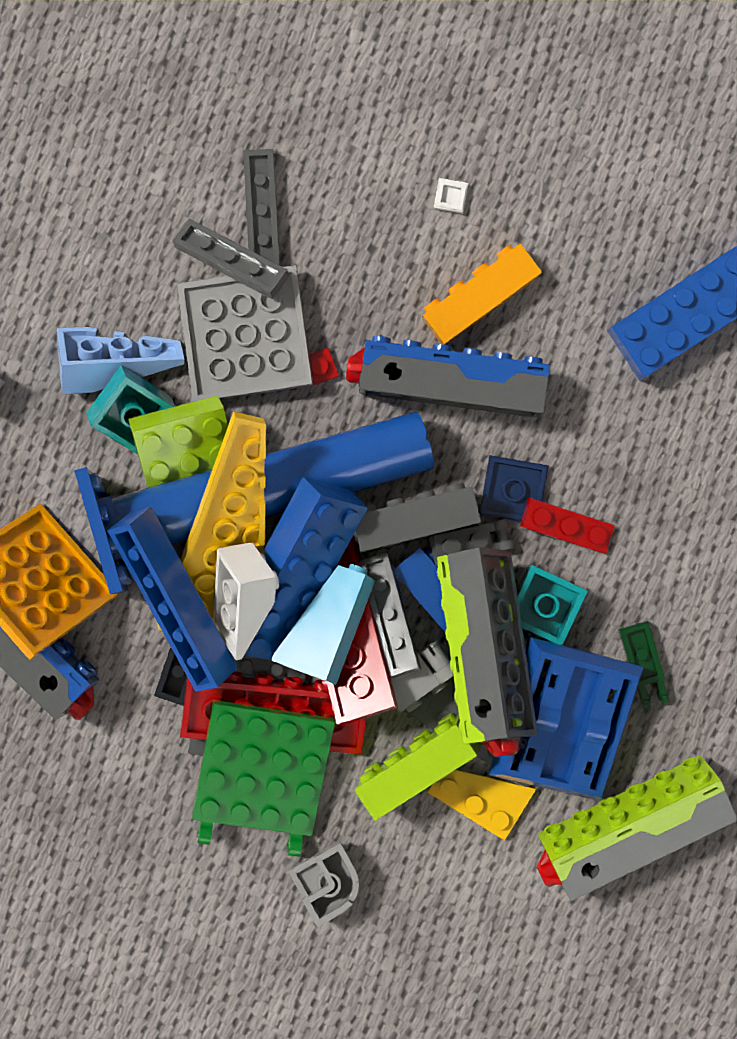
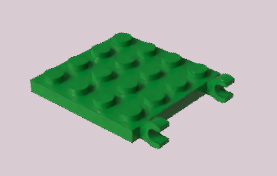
[192,700,335,857]

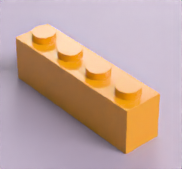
[422,243,542,345]

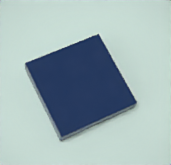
[479,455,549,522]

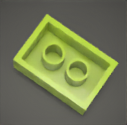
[128,395,228,487]

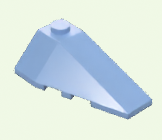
[57,327,185,394]

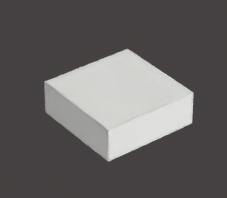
[433,178,468,214]

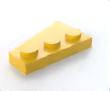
[427,769,536,841]

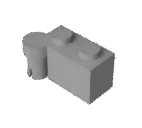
[391,641,453,713]

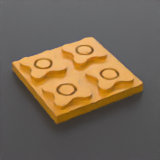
[0,503,118,660]

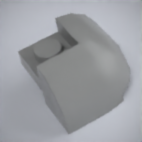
[288,842,359,927]

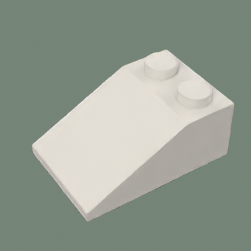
[213,542,279,660]

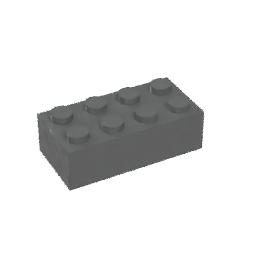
[356,483,481,554]

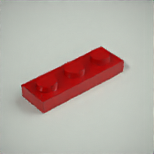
[519,498,615,554]

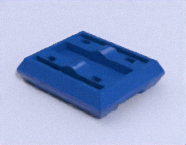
[488,637,644,801]

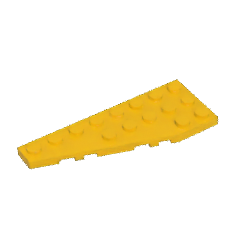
[157,411,266,631]

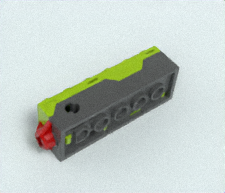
[437,547,538,757]
[536,755,737,901]

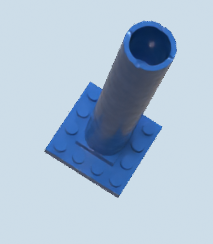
[74,412,434,594]

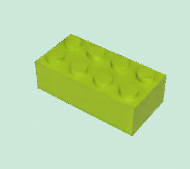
[354,712,482,821]

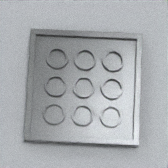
[177,265,314,402]

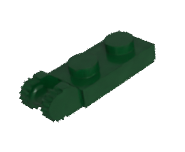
[618,621,669,709]

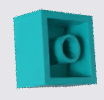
[86,365,175,455]
[517,565,587,645]

